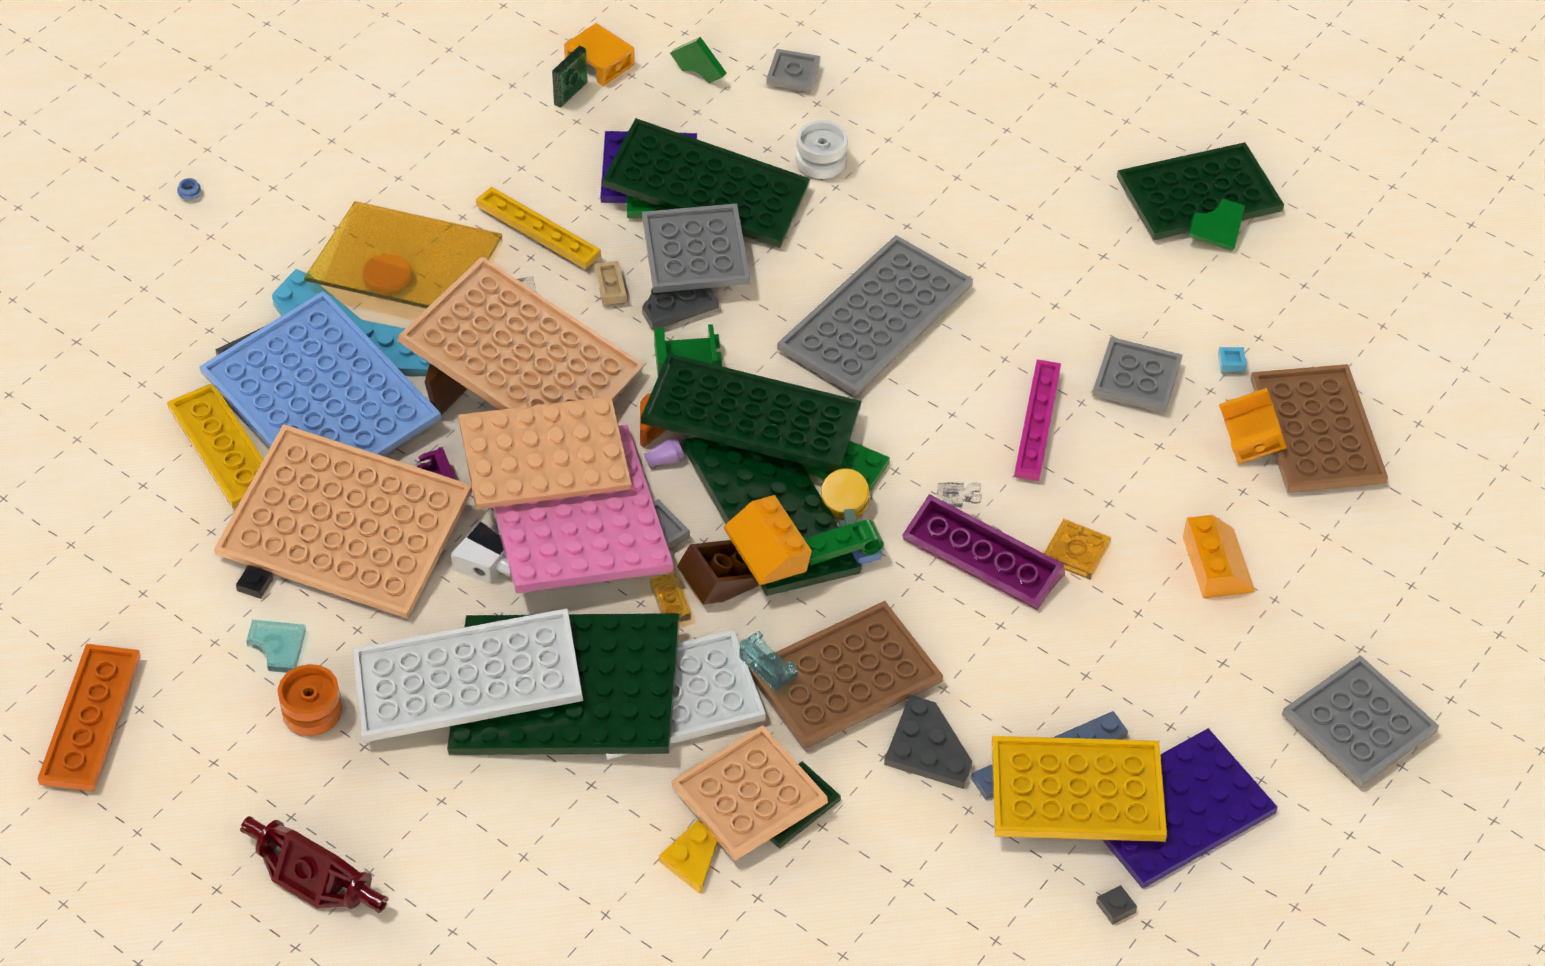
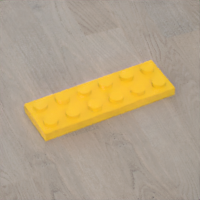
[167,384,264,509]

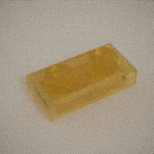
[650,573,691,622]

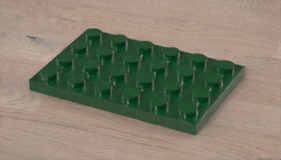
[1117,142,1284,240]

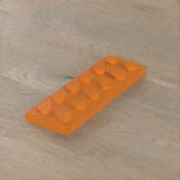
[37,644,141,792]

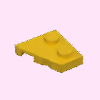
[659,820,718,893]

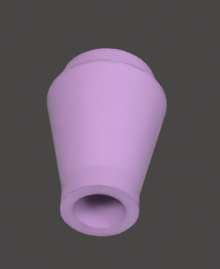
[644,438,684,467]

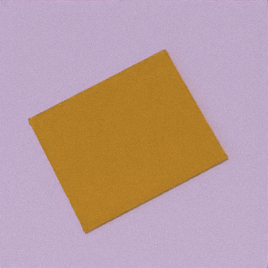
[304,201,502,309]

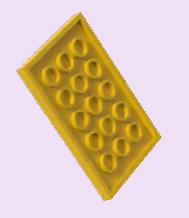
[991,736,1167,842]

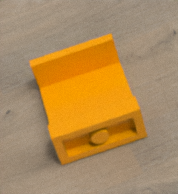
[564,23,635,86]
[1219,388,1287,464]

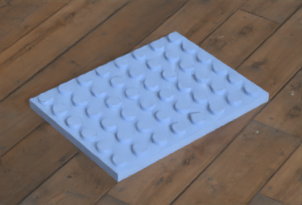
[199,291,441,456]

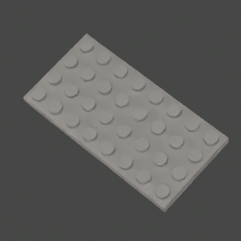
[777,235,973,397]

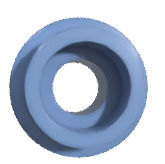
[177,178,201,200]

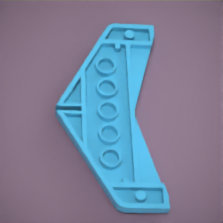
[272,269,430,376]

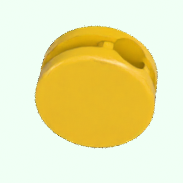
[821,469,870,520]

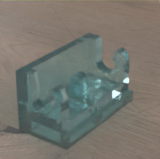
[739,631,798,691]

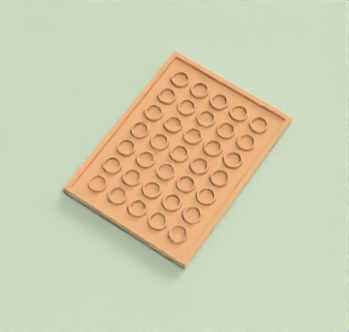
[397,256,644,410]
[214,424,472,619]

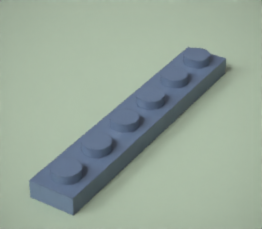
[971,711,1128,800]

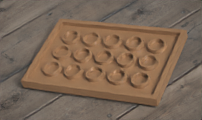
[1251,364,1388,493]
[747,601,943,749]

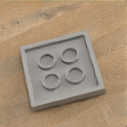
[1092,337,1183,414]

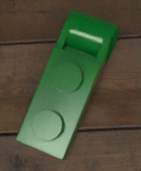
[804,520,884,565]

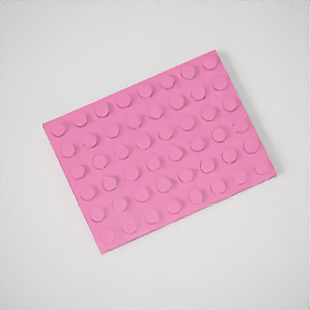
[493,425,674,593]

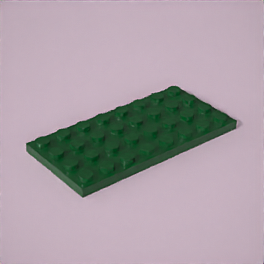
[602,118,811,248]
[641,353,862,472]
[682,437,862,596]

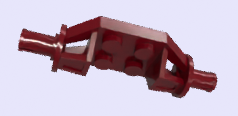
[240,816,389,913]

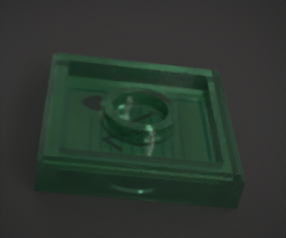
[552,45,588,108]

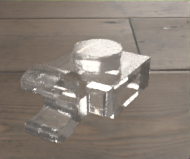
[936,482,982,507]

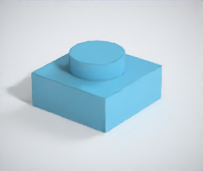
[1218,347,1247,372]

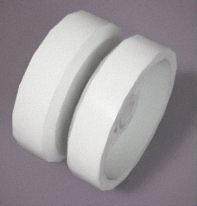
[796,120,848,179]

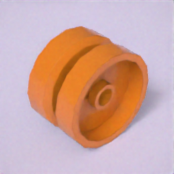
[277,664,343,736]

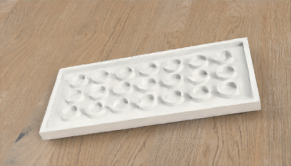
[353,608,583,742]

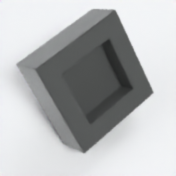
[1096,885,1137,925]

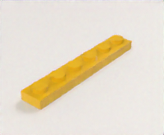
[476,186,601,270]

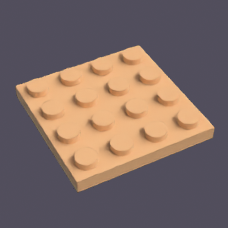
[671,725,828,861]

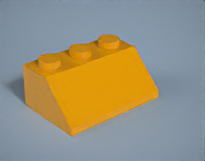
[724,495,812,585]
[1183,515,1255,598]

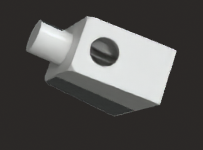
[451,521,511,583]

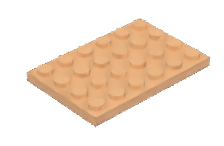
[458,396,632,510]

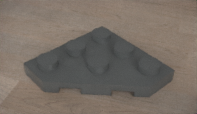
[642,288,719,330]
[884,695,972,789]

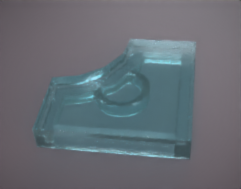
[246,619,306,673]

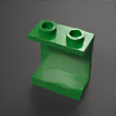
[654,324,722,375]

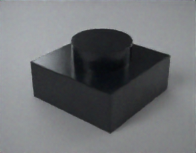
[236,565,273,599]

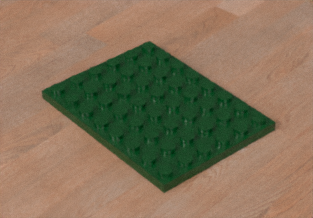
[447,613,680,755]

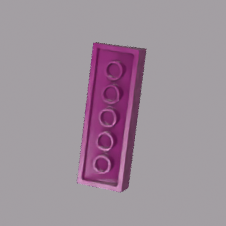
[902,494,1065,610]

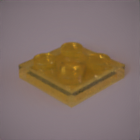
[1044,518,1111,580]

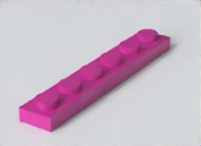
[1014,359,1061,481]

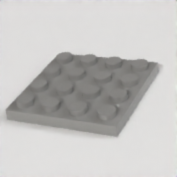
[642,204,750,293]
[1282,655,1439,788]

